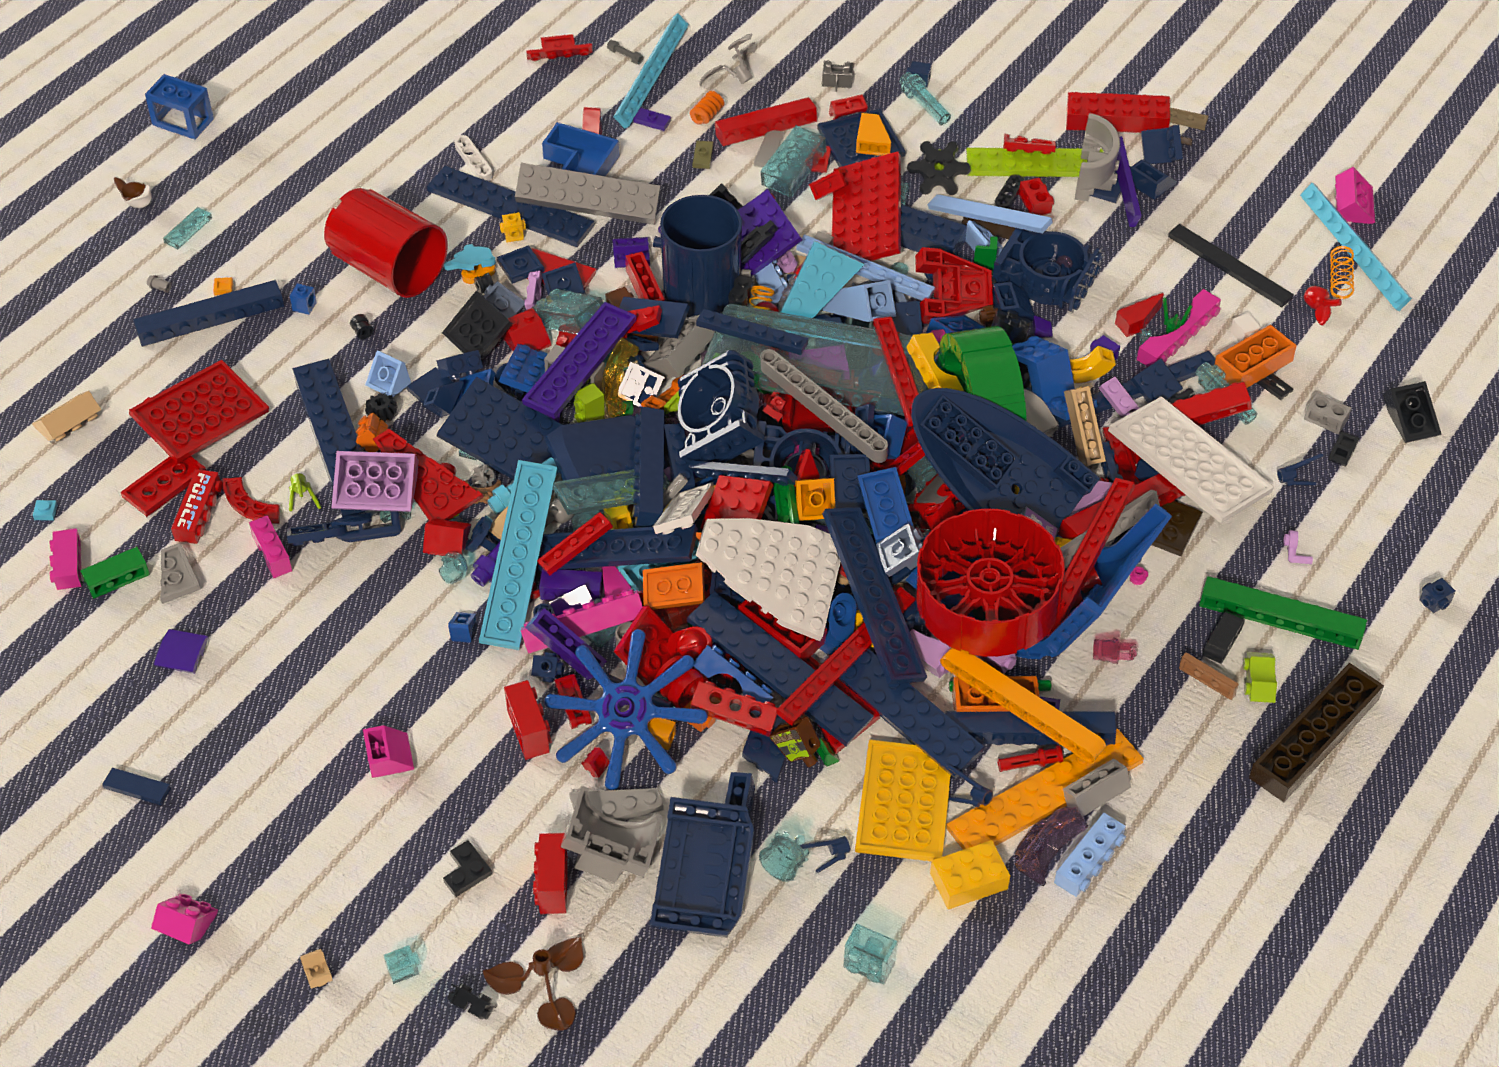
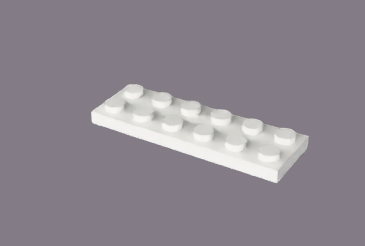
[653,482,715,535]

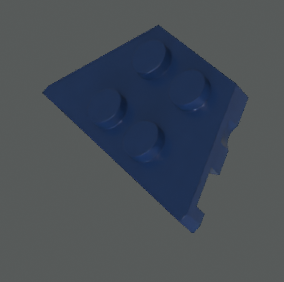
[742,715,786,783]

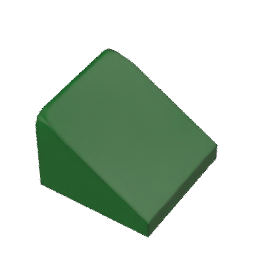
[817,738,840,767]

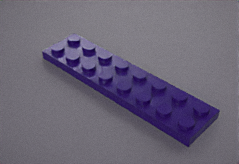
[522,302,636,419]

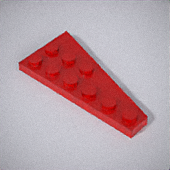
[373,429,484,521]

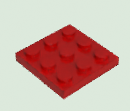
[700,475,773,530]
[614,605,673,686]

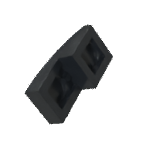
[1328,431,1360,467]

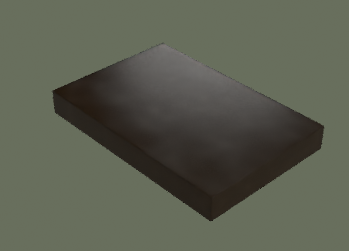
[1152,501,1203,557]

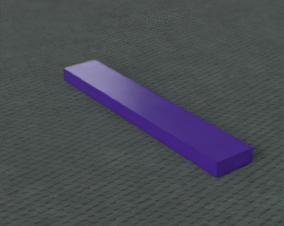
[1116,136,1142,227]

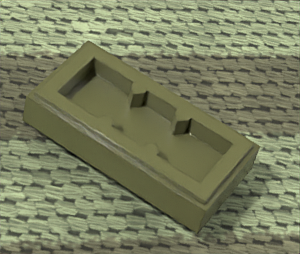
[693,141,713,169]

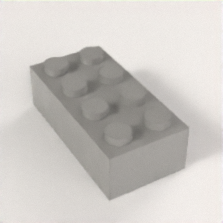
[644,315,718,381]

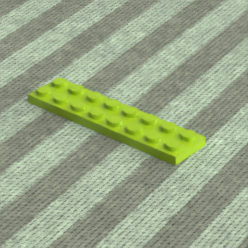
[966,147,1103,177]

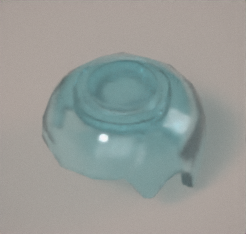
[439,552,468,584]

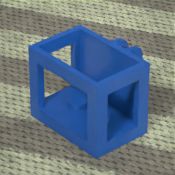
[145,74,214,140]

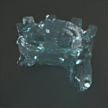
[907,457,938,493]
[759,831,809,882]

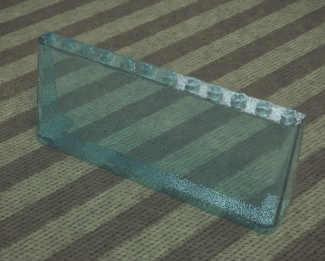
[701,304,940,416]

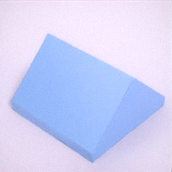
[966,220,1004,258]
[365,350,411,397]

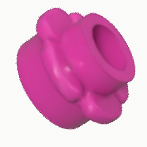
[1130,566,1148,585]

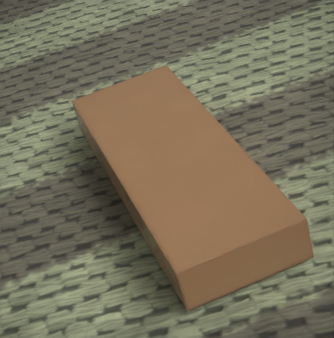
[1179,652,1239,700]

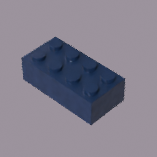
[901,205,967,256]

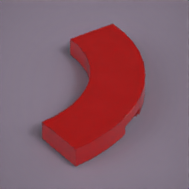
[222,477,280,524]

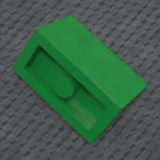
[974,236,998,275]

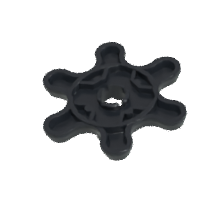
[907,141,971,195]

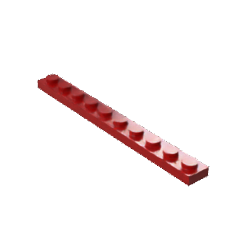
[1048,478,1135,634]
[776,587,916,726]

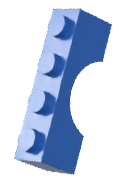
[694,645,774,717]

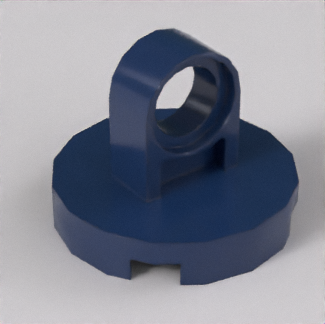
[465,515,501,553]

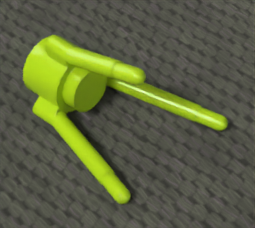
[289,473,321,512]

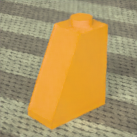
[856,113,891,156]

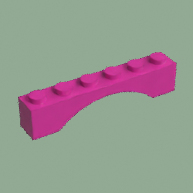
[1137,289,1221,367]

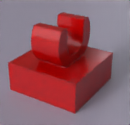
[581,747,609,778]

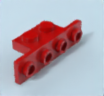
[526,34,592,61]

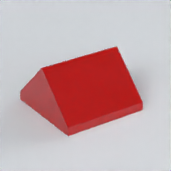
[423,518,472,559]

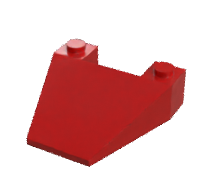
[915,247,993,324]

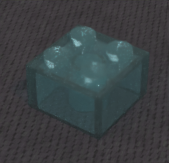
[843,923,898,985]

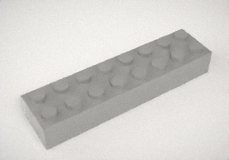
[515,163,660,225]

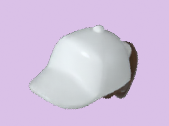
[114,177,151,208]

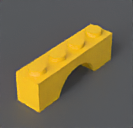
[907,333,964,391]

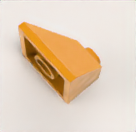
[795,478,835,521]

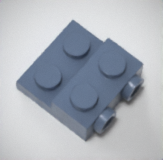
[484,281,525,318]
[876,523,923,577]

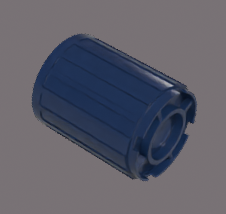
[660,195,742,318]

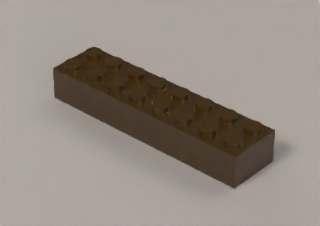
[1249,662,1384,802]

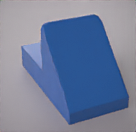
[448,612,476,643]

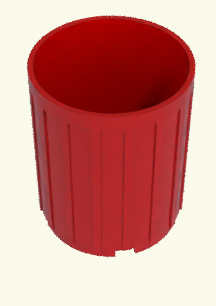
[324,188,448,298]

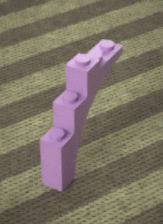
[910,629,1017,679]

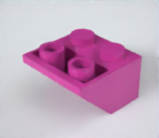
[363,725,414,778]
[151,894,218,944]

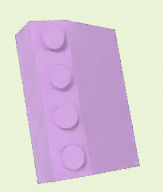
[332,451,419,512]

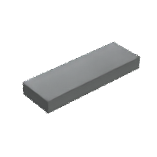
[754,130,784,169]

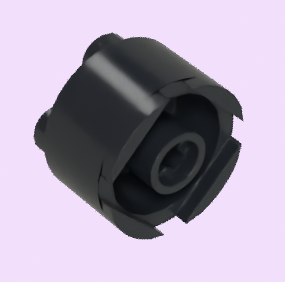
[991,310,1031,347]

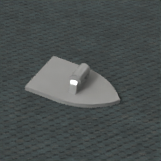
[1024,389,1059,433]

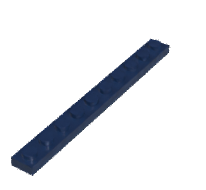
[1052,351,1216,428]

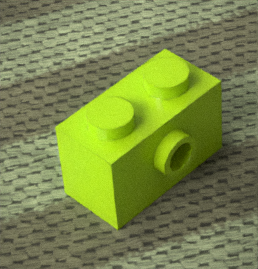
[574,383,605,423]

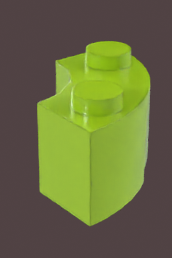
[1243,652,1277,703]

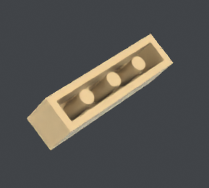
[1064,386,1106,466]

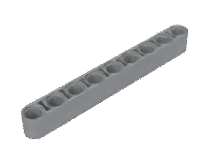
[760,349,888,463]

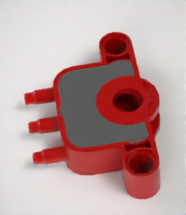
[907,474,966,531]

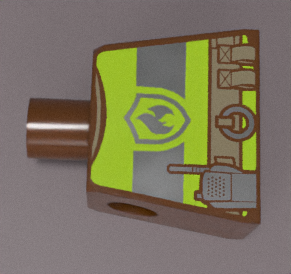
[769,716,820,768]

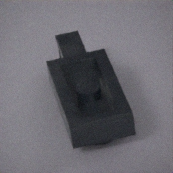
[741,220,778,264]

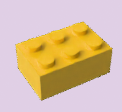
[930,840,1010,910]

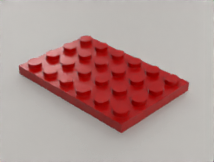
[129,360,269,463]

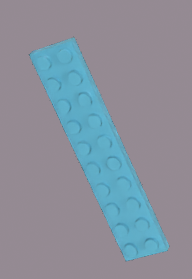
[479,460,557,650]

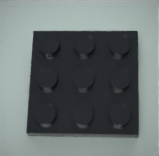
[442,291,513,362]

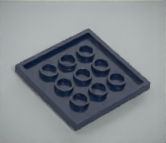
[817,109,906,167]

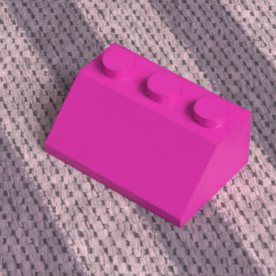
[1335,166,1375,224]

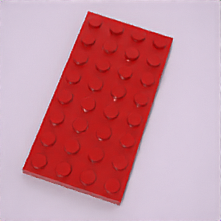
[832,151,901,261]

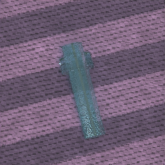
[900,72,951,126]
[1196,362,1258,425]

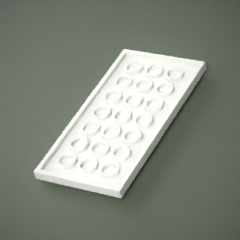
[1108,396,1274,523]

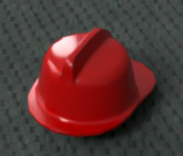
[667,626,713,660]

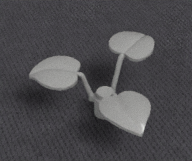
[699,33,756,86]

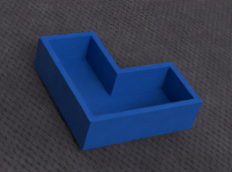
[542,122,620,177]

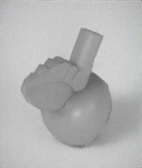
[545,497,577,528]

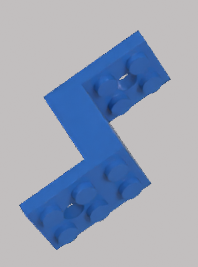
[1013,336,1098,421]

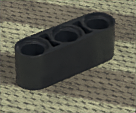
[1202,611,1245,664]

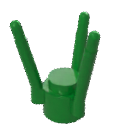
[1163,297,1192,334]

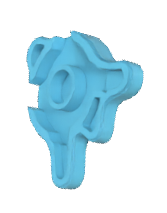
[444,244,496,270]

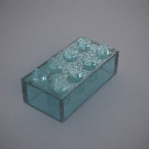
[760,125,826,197]
[532,289,604,334]

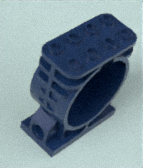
[993,228,1103,313]
[678,350,765,464]
[753,421,854,497]

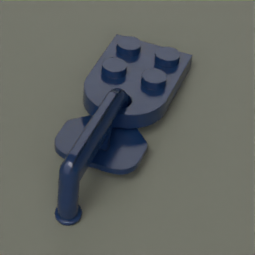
[287,511,401,546]

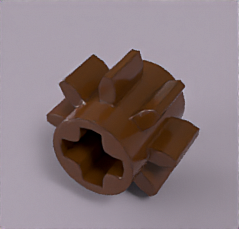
[979,305,998,327]

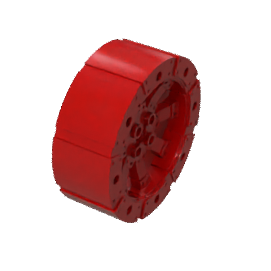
[917,509,1065,657]

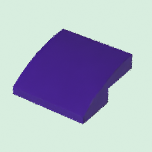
[613,237,650,268]
[154,629,208,674]

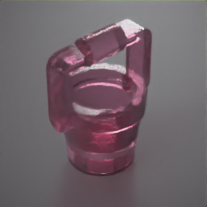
[1093,637,1138,664]

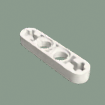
[454,135,492,181]

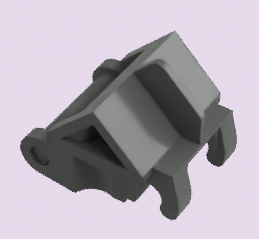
[822,60,854,92]

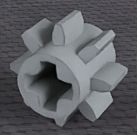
[470,465,496,488]

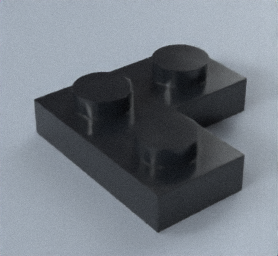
[443,840,493,898]

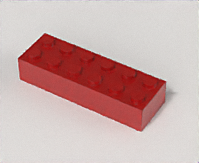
[1066,92,1170,133]

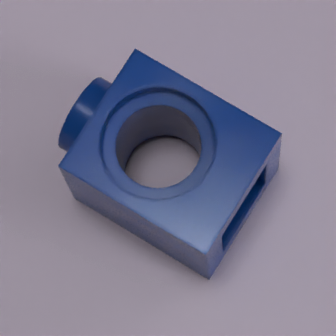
[290,283,317,315]

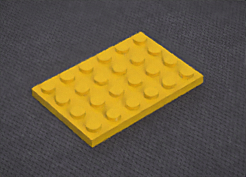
[855,740,951,862]

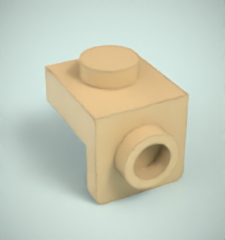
[300,949,333,989]

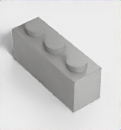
[1063,759,1131,818]

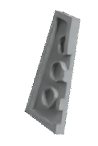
[569,788,664,821]

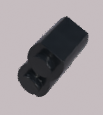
[729,275,753,318]

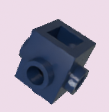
[1420,578,1456,614]
[531,652,564,683]

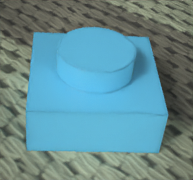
[33,500,58,520]

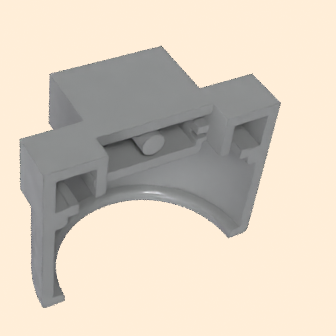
[1074,113,1120,202]
[561,786,662,883]

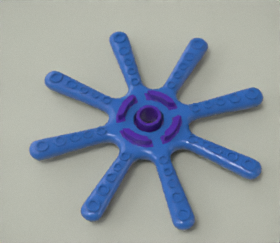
[544,629,707,790]

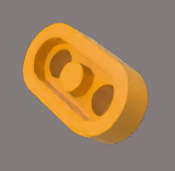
[461,264,496,284]

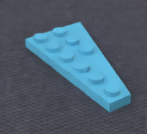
[772,240,865,335]

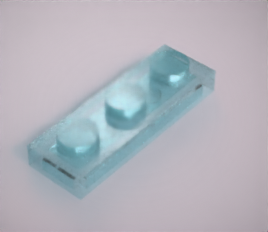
[163,207,212,249]

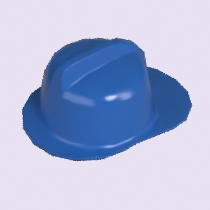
[827,593,857,642]

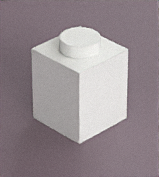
[1230,313,1261,342]

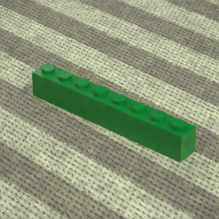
[1199,576,1367,650]

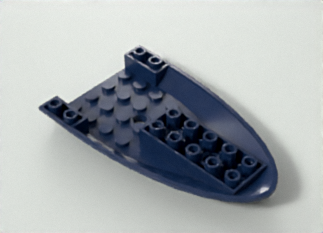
[911,388,1100,534]

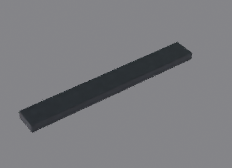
[1168,224,1294,308]

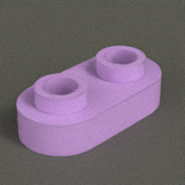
[776,250,798,273]

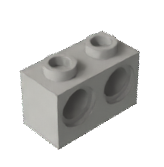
[1304,393,1352,435]

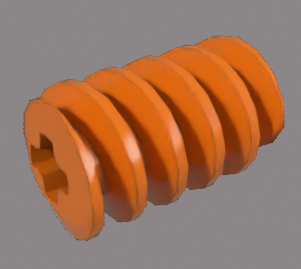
[690,91,725,124]

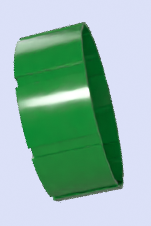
[938,326,1027,465]

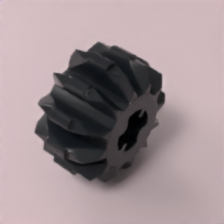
[365,392,398,422]

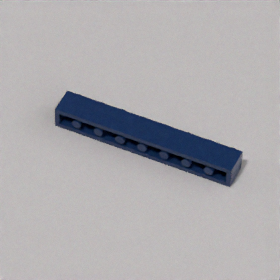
[133,280,284,347]
[632,406,664,527]
[945,711,1116,746]

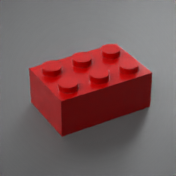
[504,680,552,760]
[533,833,568,914]

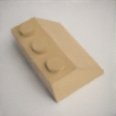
[32,390,101,442]

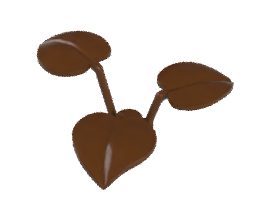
[483,937,584,1031]

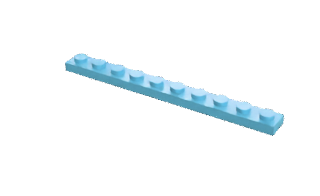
[613,13,689,129]
[1300,183,1412,311]

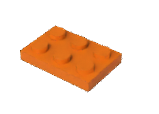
[643,562,705,610]

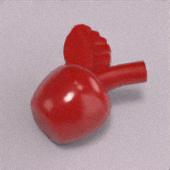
[1304,286,1342,325]

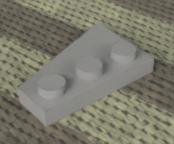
[160,543,201,604]

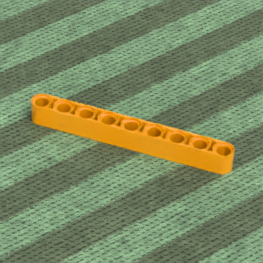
[940,648,1106,763]

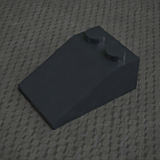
[1383,381,1442,443]

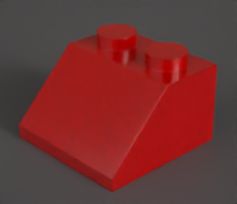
[502,308,552,351]

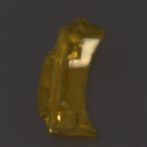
[602,338,639,417]

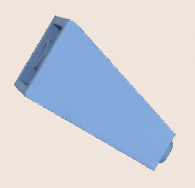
[822,280,896,322]

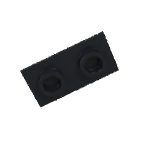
[447,983,497,1020]

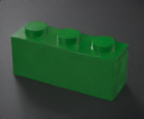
[80,547,150,599]

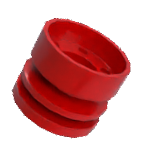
[654,655,709,708]

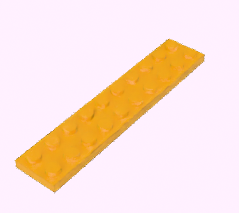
[946,729,1144,850]

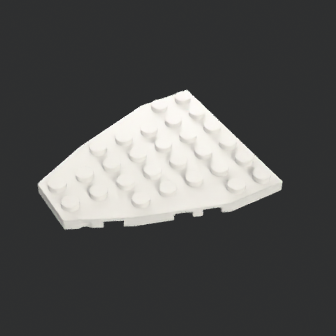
[696,518,841,641]

